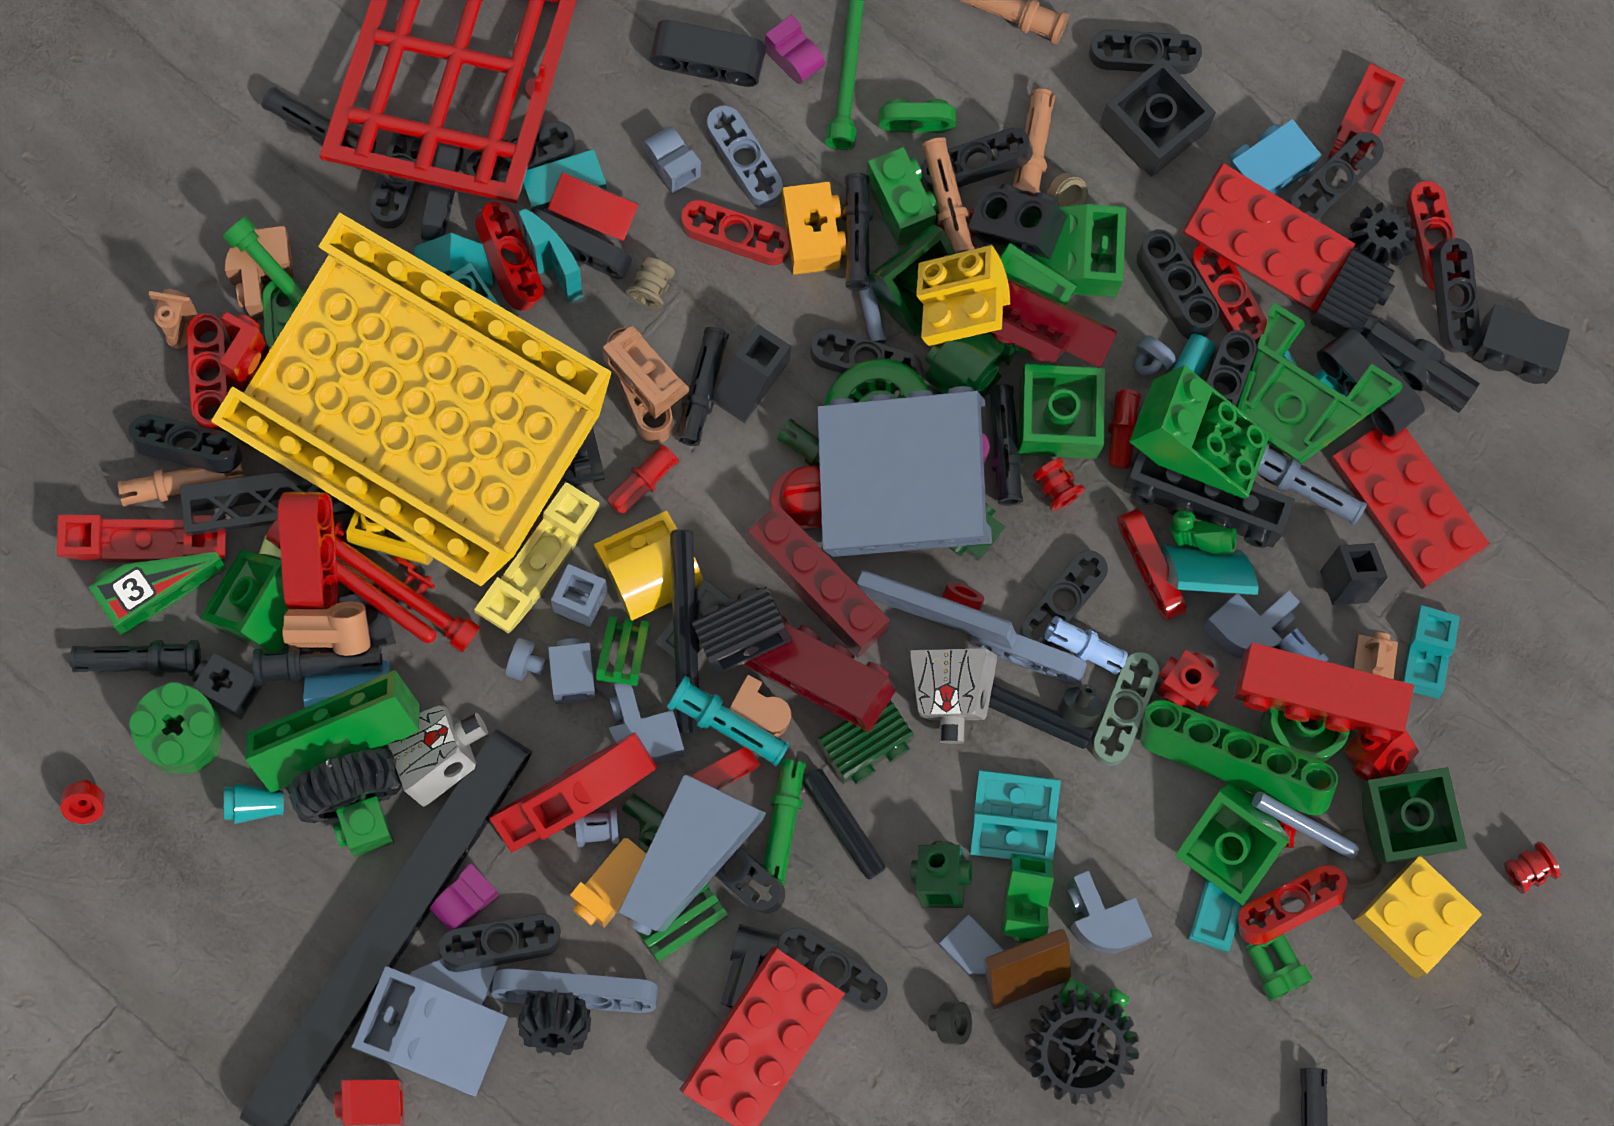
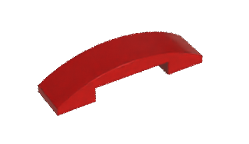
[57,515,226,563]

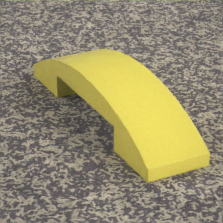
[474,482,600,634]

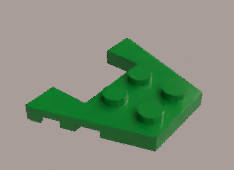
[1237,302,1403,464]

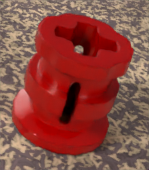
[1032,457,1085,511]
[1504,841,1561,894]

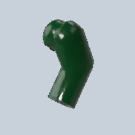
[622,793,664,852]

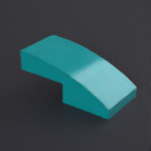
[1401,605,1460,699]

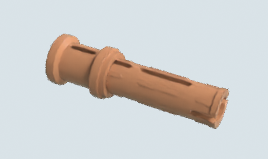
[955,0,1069,45]
[1012,88,1056,196]

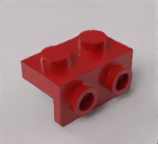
[220,312,269,393]

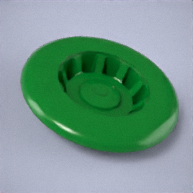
[824,359,929,406]

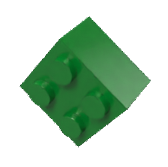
[1018,364,1105,459]

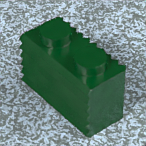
[816,700,914,785]

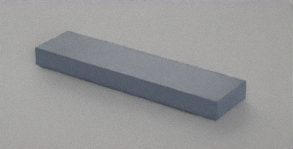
[857,570,1018,649]

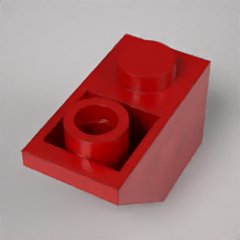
[334,1080,405,1126]

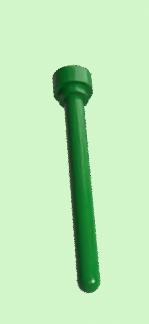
[824,0,864,150]
[222,216,305,307]

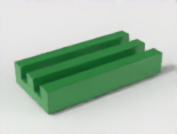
[596,616,649,686]
[637,884,728,963]

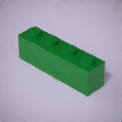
[245,670,420,793]

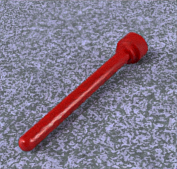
[266,519,436,643]
[335,536,481,653]

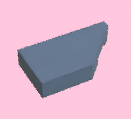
[938,914,1004,975]
[410,951,499,1006]

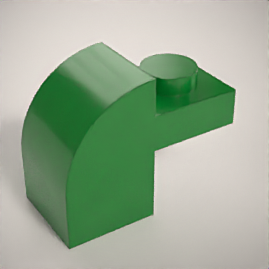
[1000,854,1054,942]

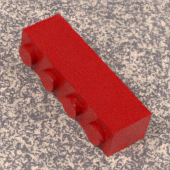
[1234,642,1414,743]

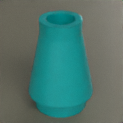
[224,782,284,824]

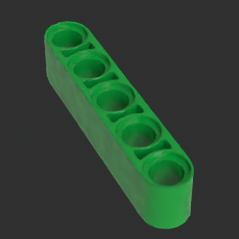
[1139,700,1338,816]

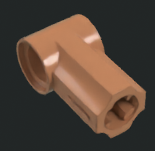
[282,601,371,656]

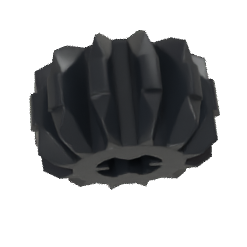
[1348,202,1416,267]
[518,989,591,1056]

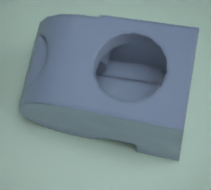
[642,126,701,194]

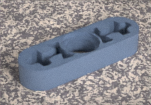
[707,105,783,208]
[970,634,1087,685]

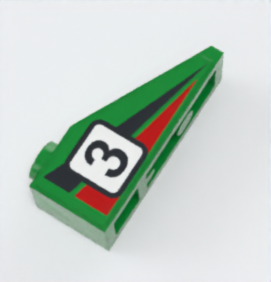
[88,552,227,637]

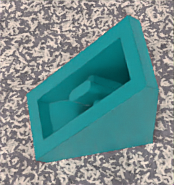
[414,233,493,288]

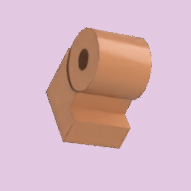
[729,675,791,737]

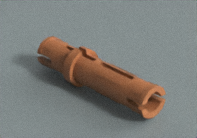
[922,137,974,254]
[118,463,244,507]

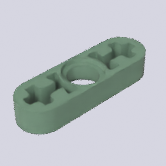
[1091,652,1159,766]

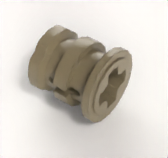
[626,257,675,309]

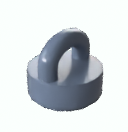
[1134,335,1176,376]

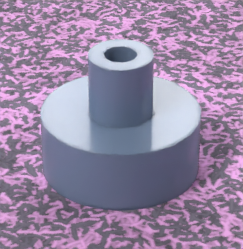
[506,637,547,681]

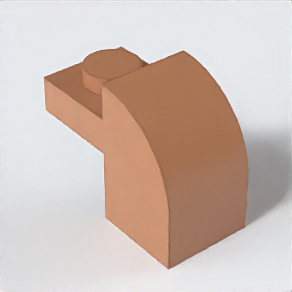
[225,226,295,320]

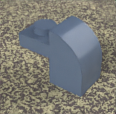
[1202,590,1300,658]
[609,683,684,764]
[1066,871,1152,954]

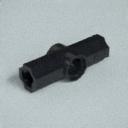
[1365,317,1480,413]

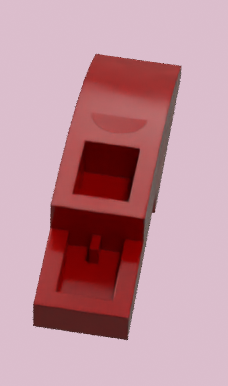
[489,732,657,853]

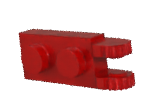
[1327,63,1405,171]

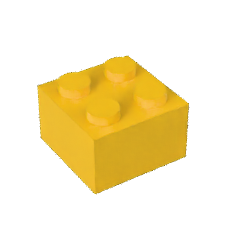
[1353,857,1482,979]

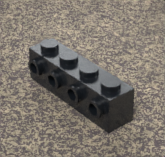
[1123,450,1295,548]

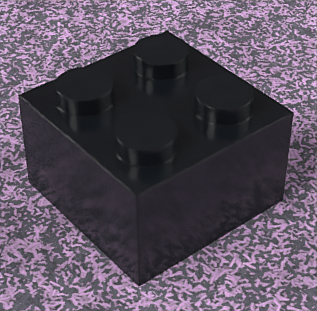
[1100,57,1216,177]

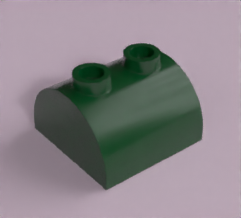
[869,225,956,336]
[1362,767,1467,864]

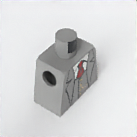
[910,648,997,744]
[388,705,488,807]

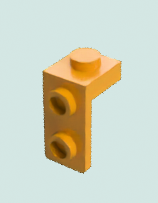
[570,838,647,928]

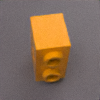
[781,182,846,275]

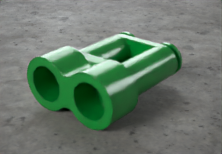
[1245,934,1314,1002]

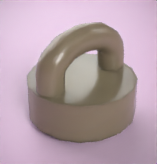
[1045,173,1088,207]

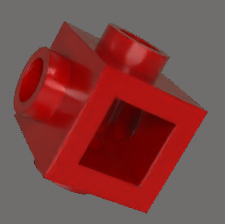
[1156,650,1220,711]
[1344,729,1419,782]

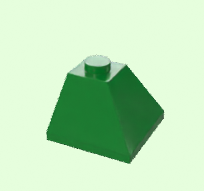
[199,549,289,652]
[1175,783,1290,905]

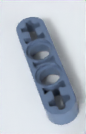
[491,969,658,1013]

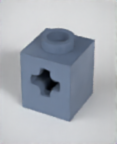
[551,564,607,628]
[548,638,596,704]

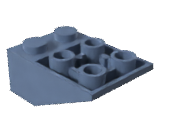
[352,966,508,1097]

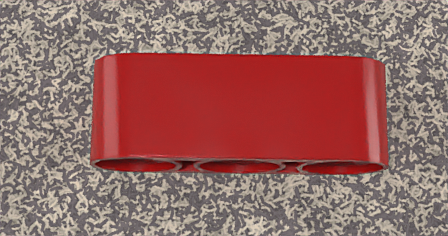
[187,313,232,432]
[278,492,338,609]

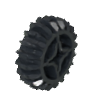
[288,748,402,823]
[1024,989,1139,1105]

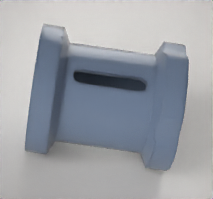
[575,807,619,847]

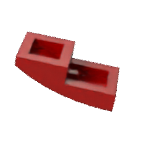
[547,172,639,241]

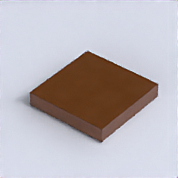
[985,929,1071,1009]

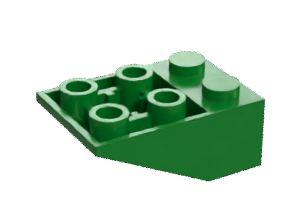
[1001,204,1126,298]
[1129,365,1270,499]

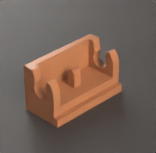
[602,326,689,419]

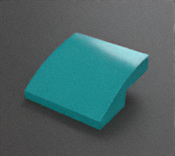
[519,209,583,303]
[1161,544,1259,595]
[970,769,1061,860]

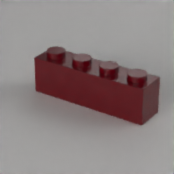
[747,504,890,658]
[742,615,895,733]

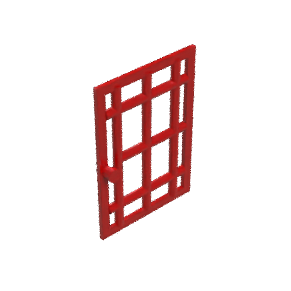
[319,0,577,204]

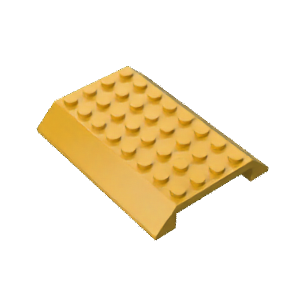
[211,212,611,586]

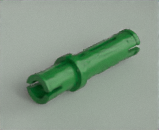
[763,759,806,887]

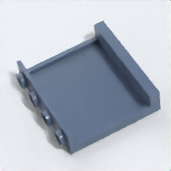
[818,386,992,557]

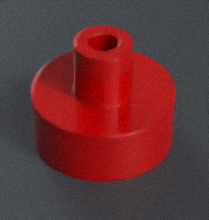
[942,582,985,611]
[60,780,105,824]

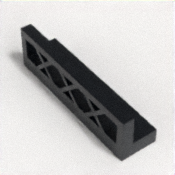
[180,470,351,536]

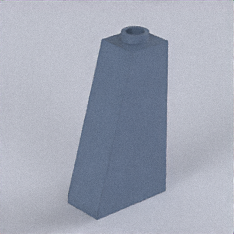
[619,774,766,935]

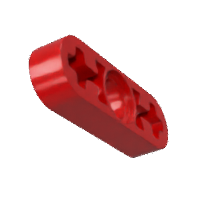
[1406,181,1461,291]
[681,200,791,266]
[475,201,544,311]
[1190,244,1267,344]
[1117,508,1186,621]
[1238,865,1347,945]

